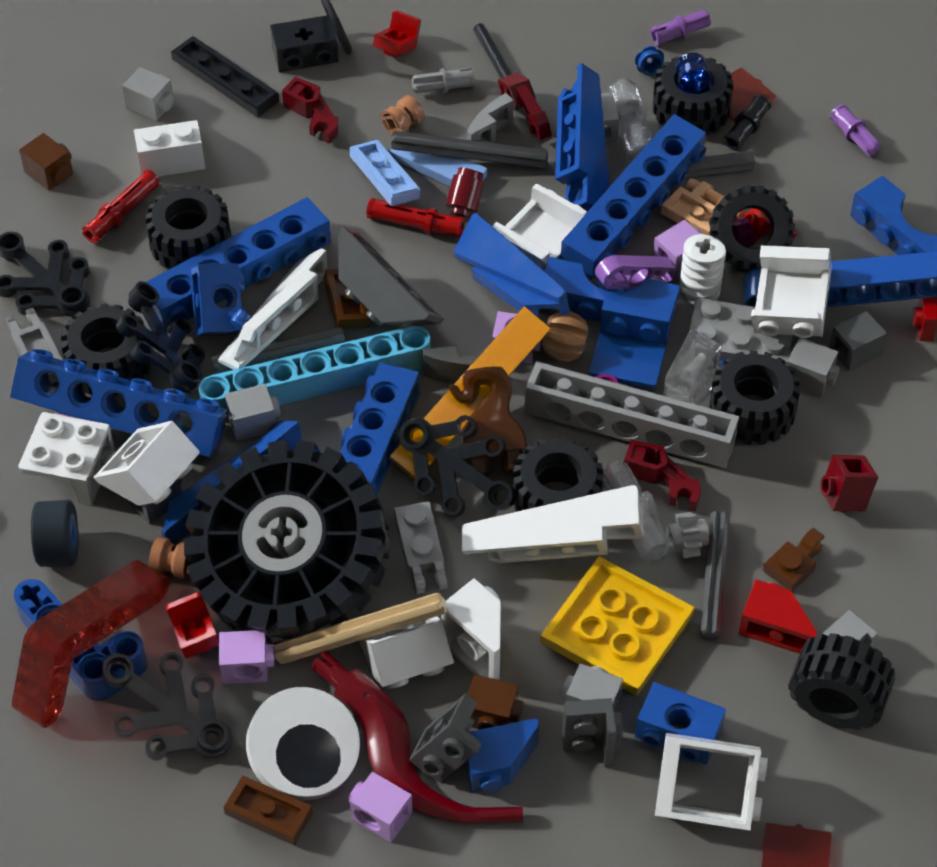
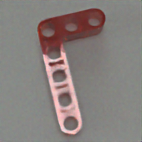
[12,560,170,728]

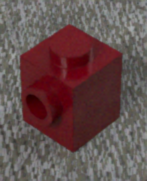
[820,455,878,512]

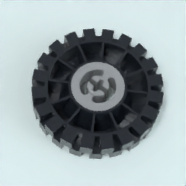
[184,440,390,644]

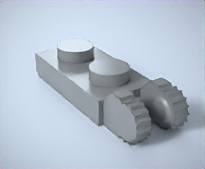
[6,308,63,384]
[394,502,448,594]

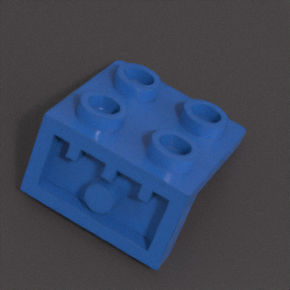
[589,299,672,389]

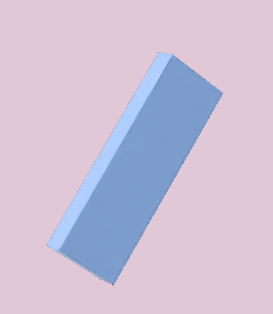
[350,140,421,206]
[390,149,487,186]

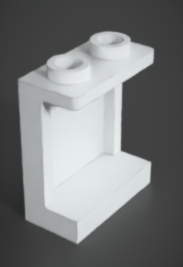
[492,184,587,272]
[751,245,832,338]

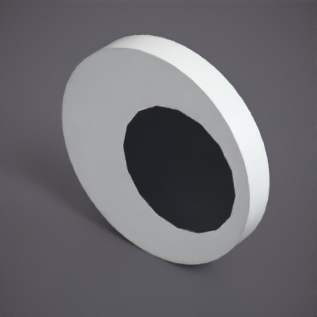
[246,687,360,801]

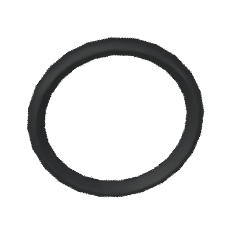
[321,0,352,55]

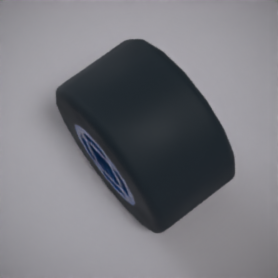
[31,500,79,567]

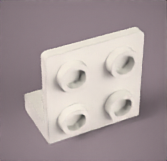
[18,412,115,506]

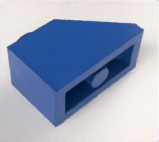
[464,718,539,793]

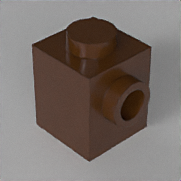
[19,133,73,191]
[468,674,524,730]

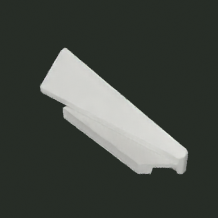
[462,485,644,563]

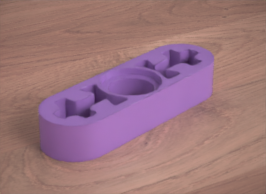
[595,255,678,289]

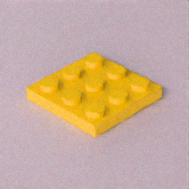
[540,556,695,696]

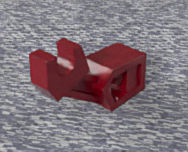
[497,73,552,140]
[282,77,338,144]
[623,439,701,511]

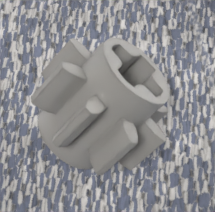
[667,512,709,559]

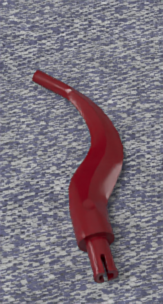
[311,650,523,823]

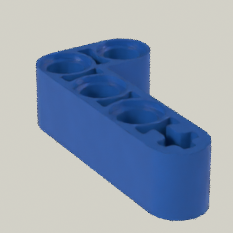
[14,579,147,701]

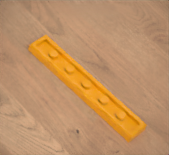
[389,306,550,481]

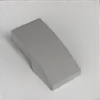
[467,93,513,143]

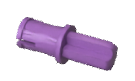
[650,10,711,46]
[830,104,881,156]

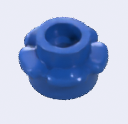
[635,46,664,76]

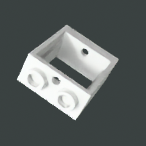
[655,733,768,831]

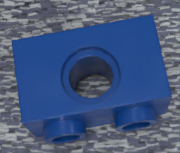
[190,263,247,337]
[635,682,726,765]

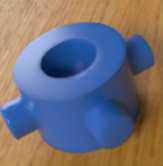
[228,309,252,331]

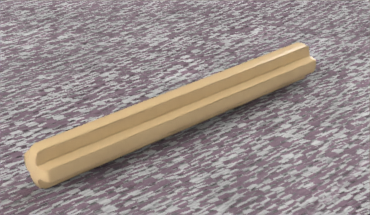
[273,593,446,664]

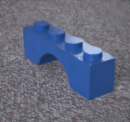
[850,176,937,255]
[545,257,680,333]

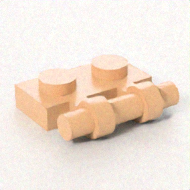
[661,178,746,235]

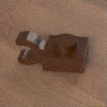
[763,527,825,592]

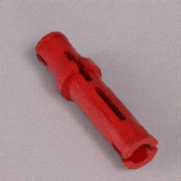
[82,170,160,244]
[366,198,465,238]

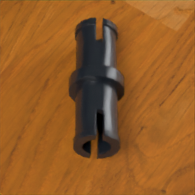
[723,94,772,151]

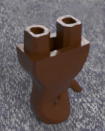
[449,366,527,474]

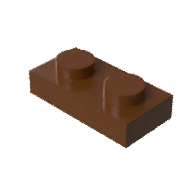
[323,269,371,328]
[223,775,313,845]

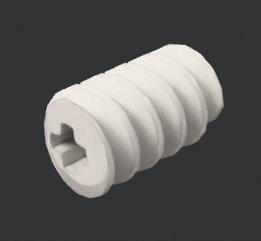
[679,234,726,306]

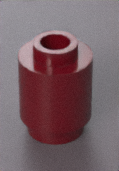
[446,167,484,218]

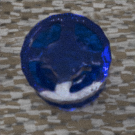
[675,52,710,93]

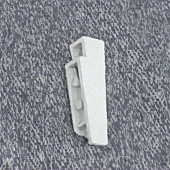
[218,248,327,370]

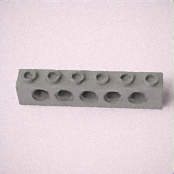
[525,361,739,468]

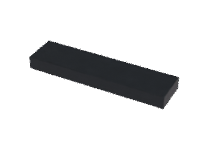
[171,36,280,118]

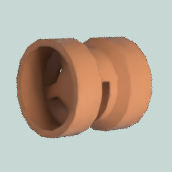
[381,95,425,135]
[148,536,191,580]

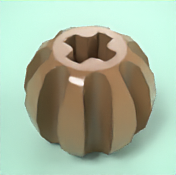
[542,311,588,362]

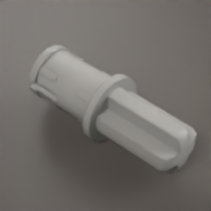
[412,67,474,93]

